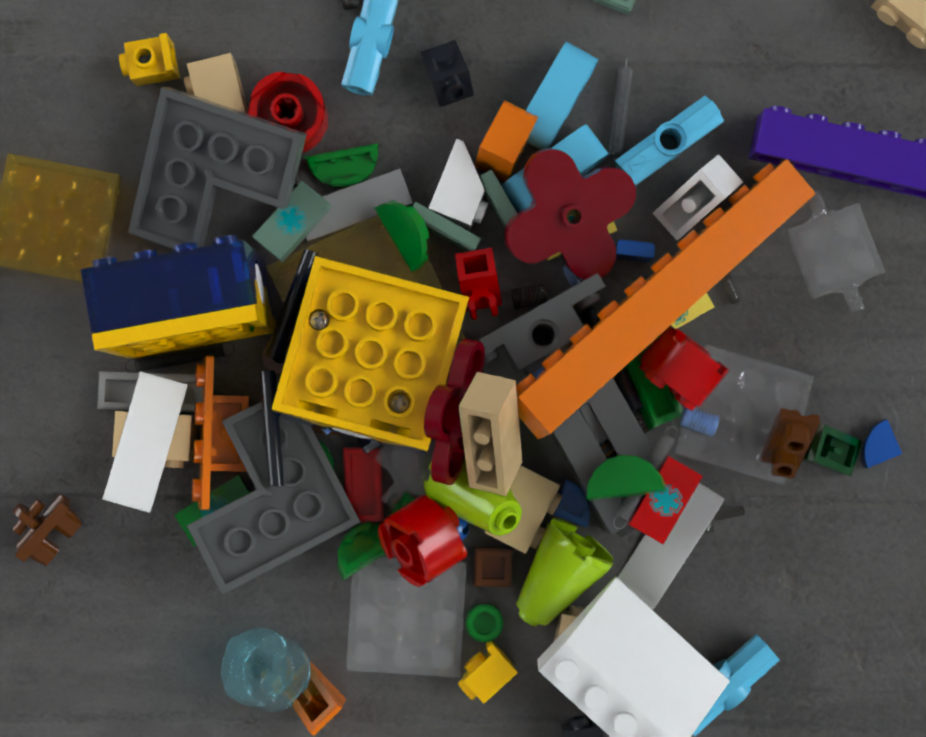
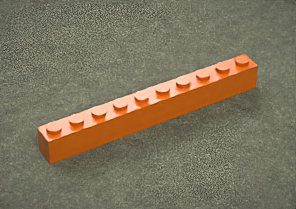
[516,159,816,439]

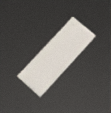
[102,371,187,513]
[617,483,725,609]

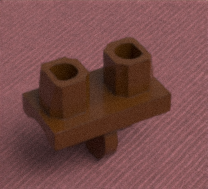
[761,408,820,479]
[12,493,82,566]

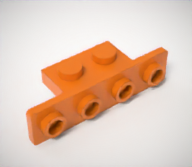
[192,356,249,510]

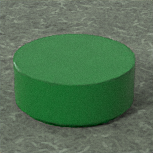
[466,603,503,642]

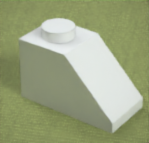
[428,139,488,230]
[653,154,743,240]

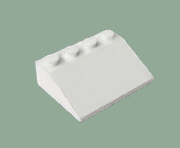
[537,576,730,737]

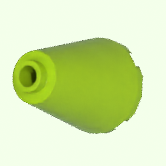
[424,459,522,536]
[516,518,614,627]

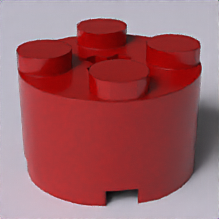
[248,71,328,153]
[639,325,729,411]
[378,495,467,587]

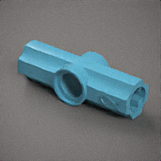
[341,0,399,96]
[614,95,724,186]
[693,634,780,736]

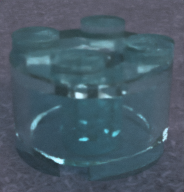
[221,628,311,712]

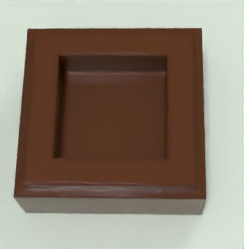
[474,547,513,587]

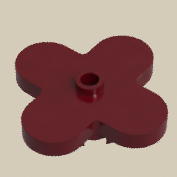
[504,148,636,280]
[424,338,485,485]

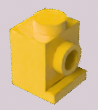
[119,33,180,87]
[458,641,518,704]

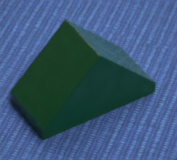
[803,423,862,476]

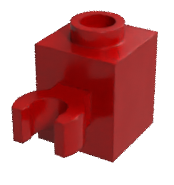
[455,247,502,320]

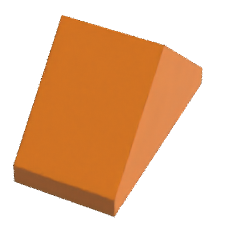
[474,100,538,182]
[278,657,346,736]

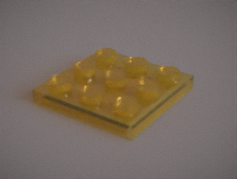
[0,153,121,285]

